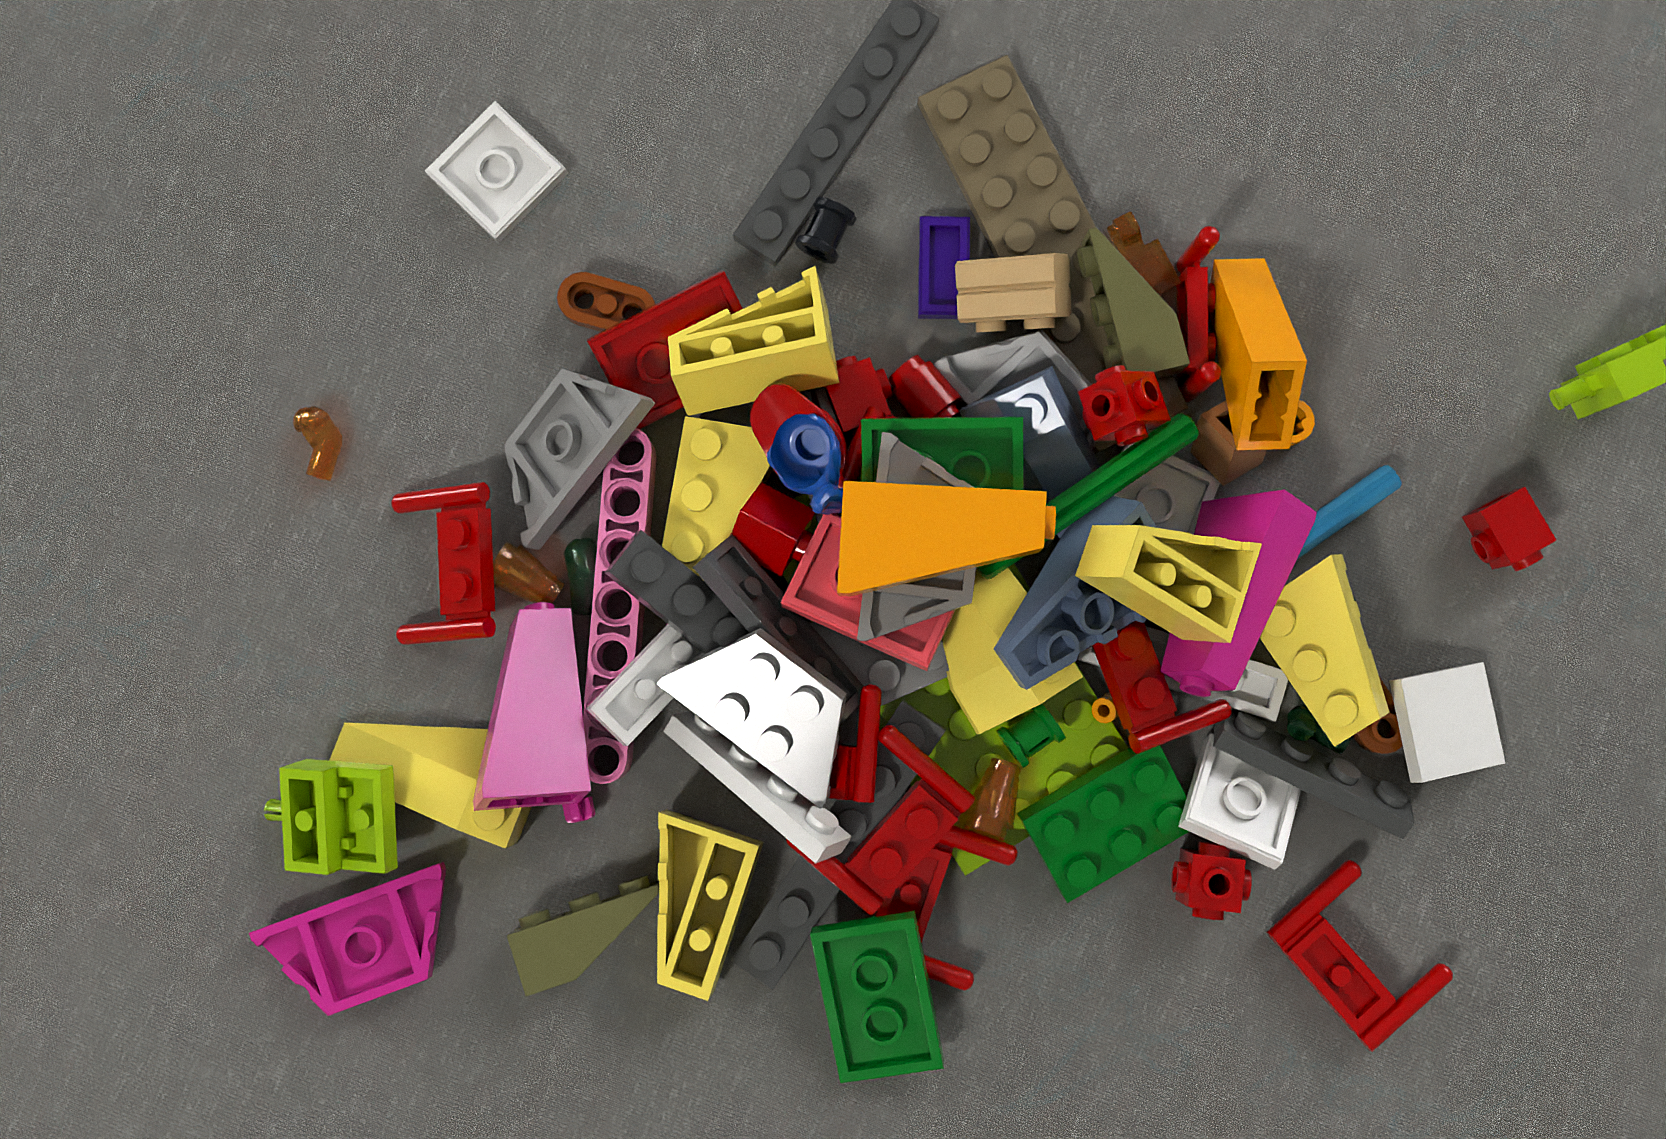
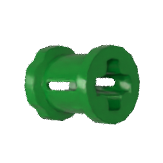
[996,704,1066,768]

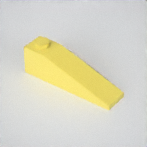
[942,568,1083,734]

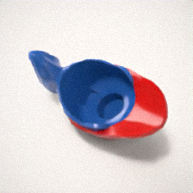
[750,383,847,515]

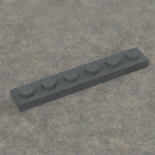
[733,0,939,267]
[605,530,859,746]
[730,700,946,990]

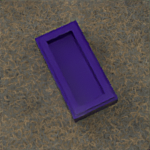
[918,216,970,319]

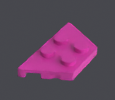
[249,861,446,1016]

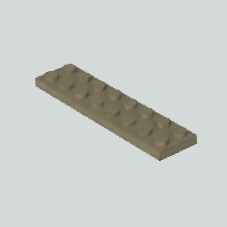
[917,55,1189,454]

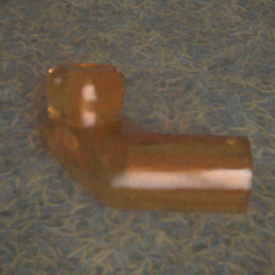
[293,406,343,482]

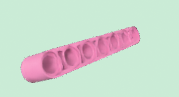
[583,428,657,784]

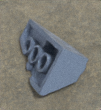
[959,366,1100,539]
[993,496,1157,690]

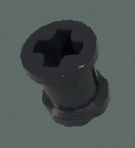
[795,197,857,264]

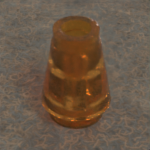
[493,542,565,604]
[964,758,1021,841]

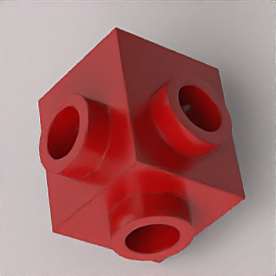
[1078,365,1171,446]
[1171,842,1252,920]

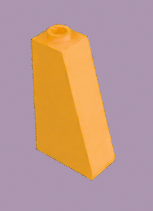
[1210,258,1307,450]
[837,481,1056,597]

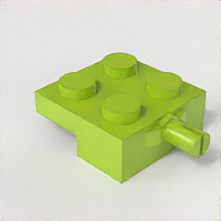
[1549,324,1666,419]
[264,759,398,875]

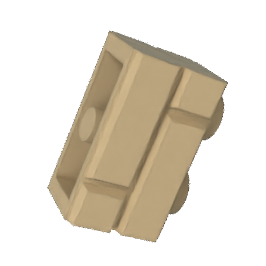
[955,253,1072,332]

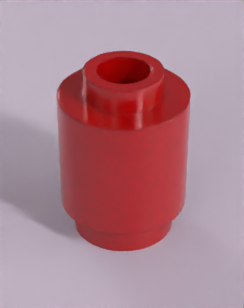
[888,354,962,418]

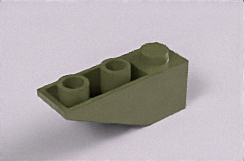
[1077,227,1190,379]
[507,875,659,997]

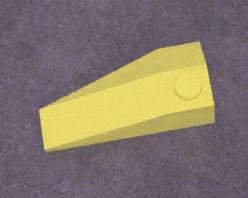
[329,723,531,849]

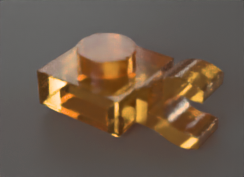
[1107,211,1181,295]

